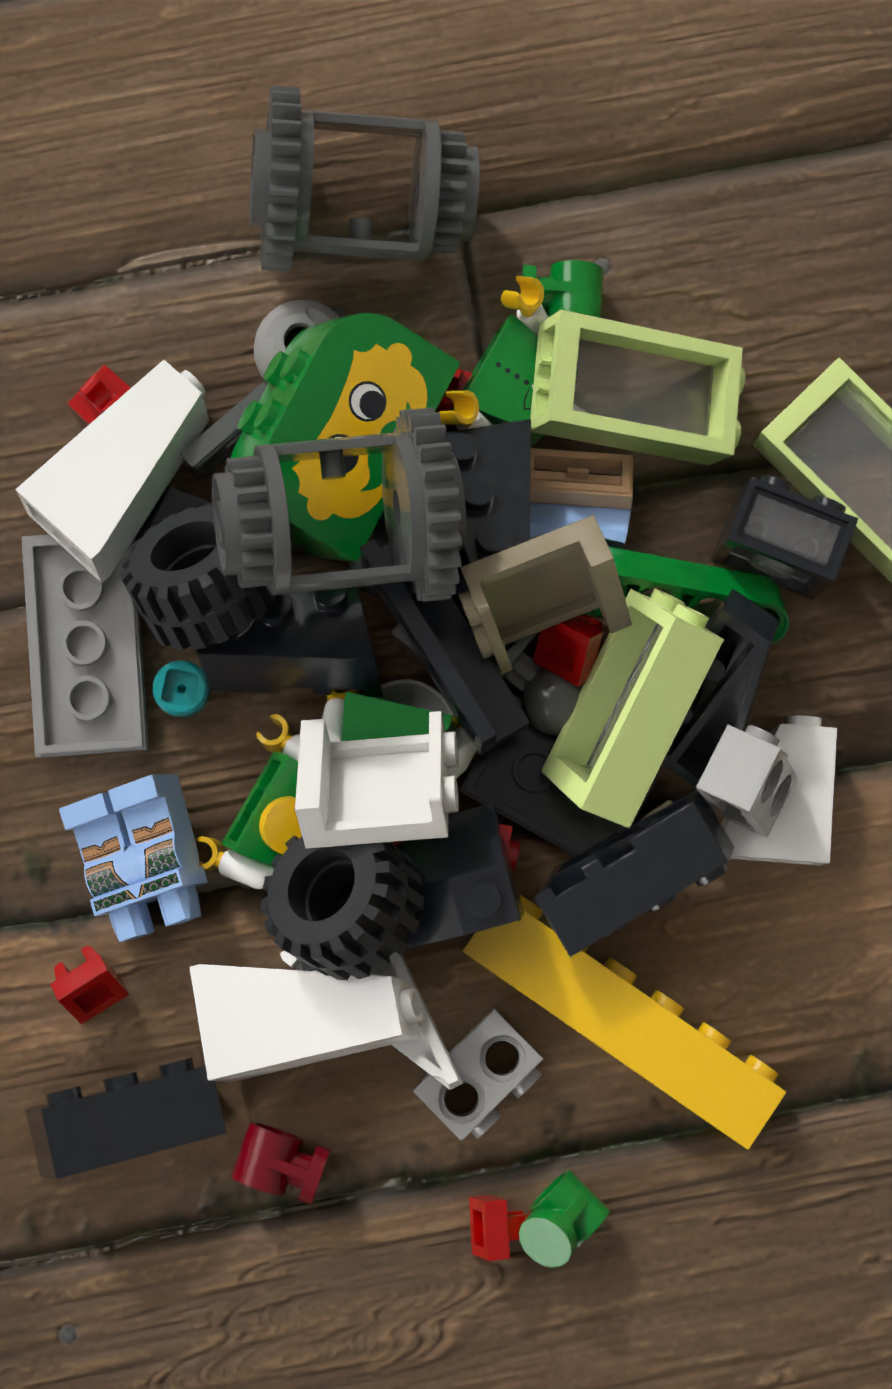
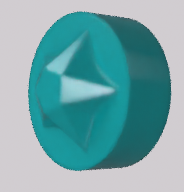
[153,660,210,718]

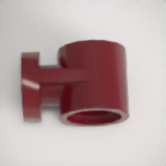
[231,1121,330,1205]

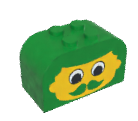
[231,313,461,562]

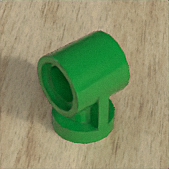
[522,260,604,318]
[519,1169,610,1268]

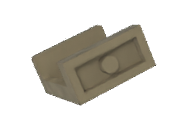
[458,515,632,674]

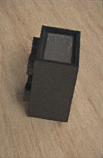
[711,475,858,600]

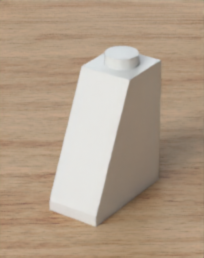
[721,715,837,866]

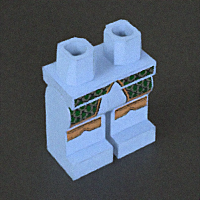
[59,774,208,942]

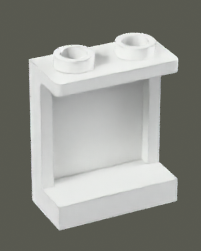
[295,711,459,849]

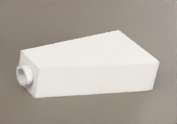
[16,360,209,583]
[190,964,423,1082]

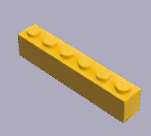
[462,894,786,1150]

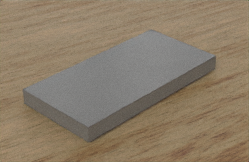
[22,534,149,758]

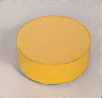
[259,796,302,855]

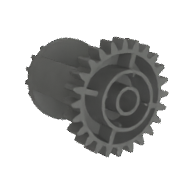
[249,85,480,272]
[212,407,466,602]

